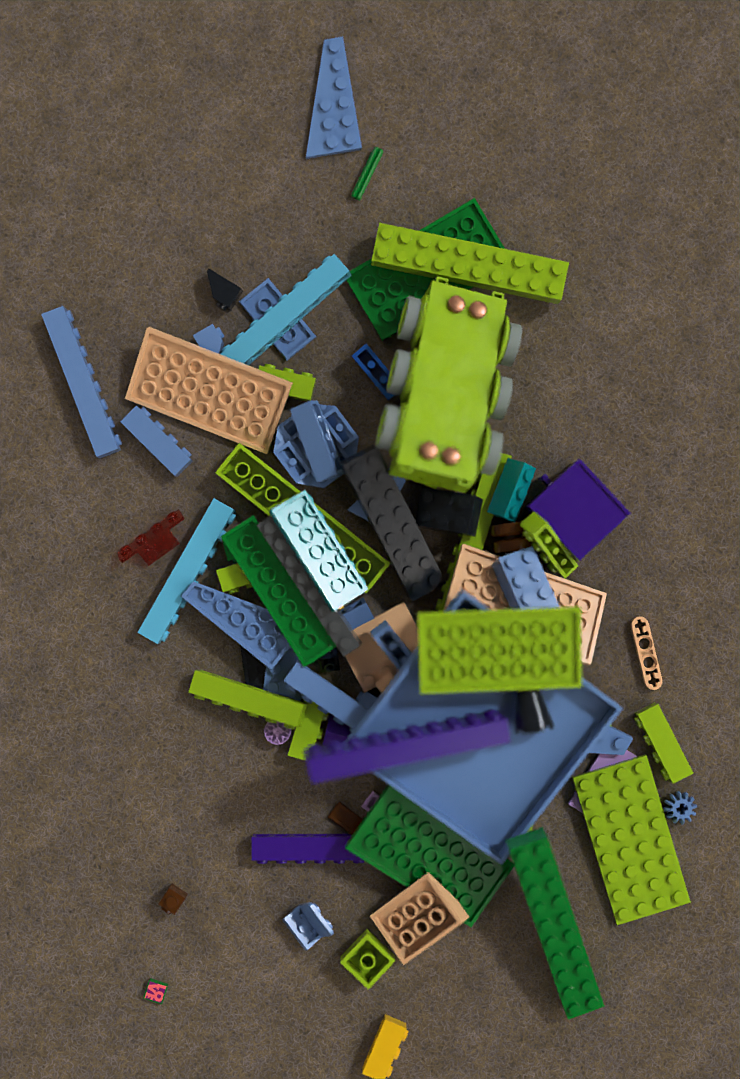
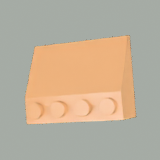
[345,602,418,693]
[370,872,469,965]

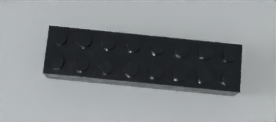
[339,445,446,602]

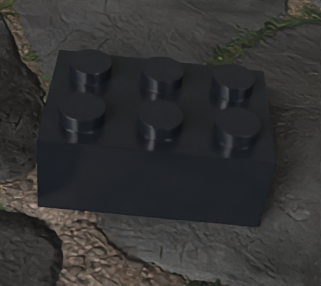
[415,487,483,537]

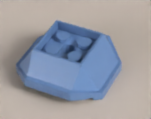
[273,404,359,488]

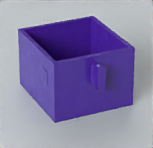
[523,459,631,561]

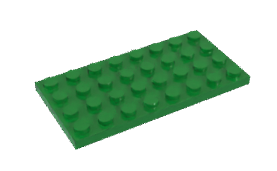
[346,198,505,341]
[345,784,514,927]

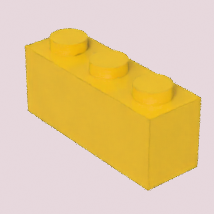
[362,1014,408,1079]

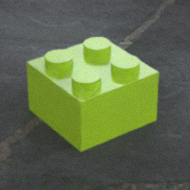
[340,929,395,990]

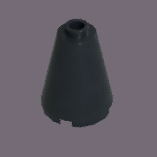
[514,689,555,734]

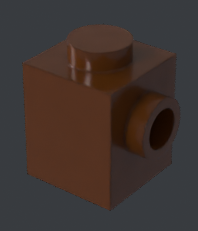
[159,883,188,915]

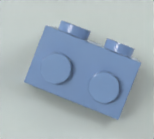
[282,902,334,950]

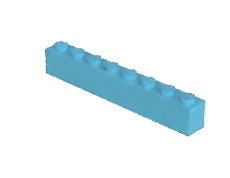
[221,254,351,365]
[137,498,236,644]

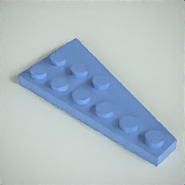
[306,37,362,159]
[181,581,291,670]

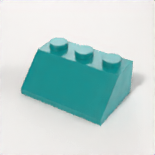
[487,458,536,523]

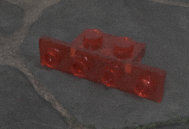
[117,509,185,566]

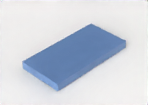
[239,278,316,361]

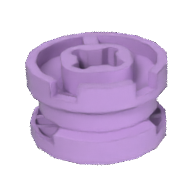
[264,721,292,745]

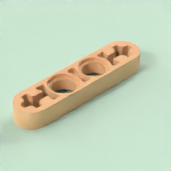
[630,616,662,690]

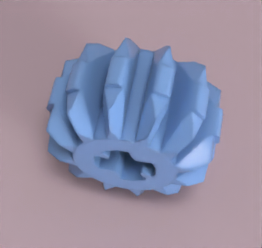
[663,791,697,825]

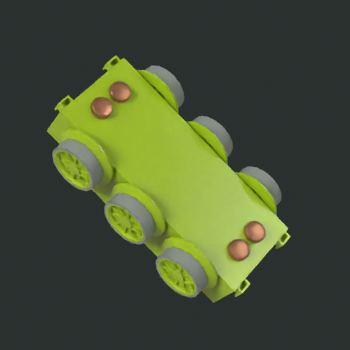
[376,276,522,493]

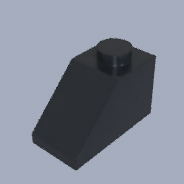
[207,269,243,311]

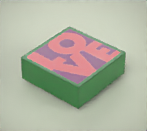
[144,978,168,1004]

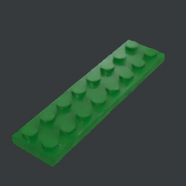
[221,515,337,667]

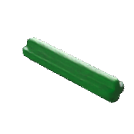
[351,147,383,201]

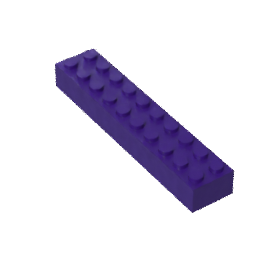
[303,709,511,783]

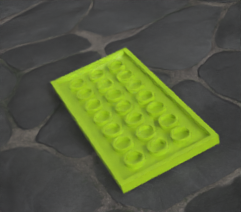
[418,606,582,694]
[572,754,691,925]

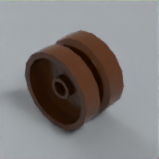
[490,522,532,553]

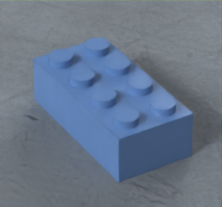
[492,546,559,609]

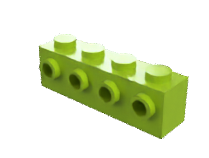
[520,511,578,579]

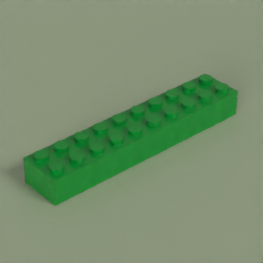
[505,827,605,1020]

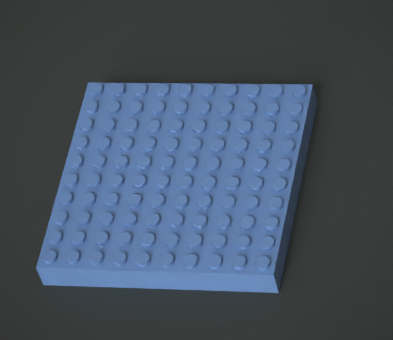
[346,588,623,865]

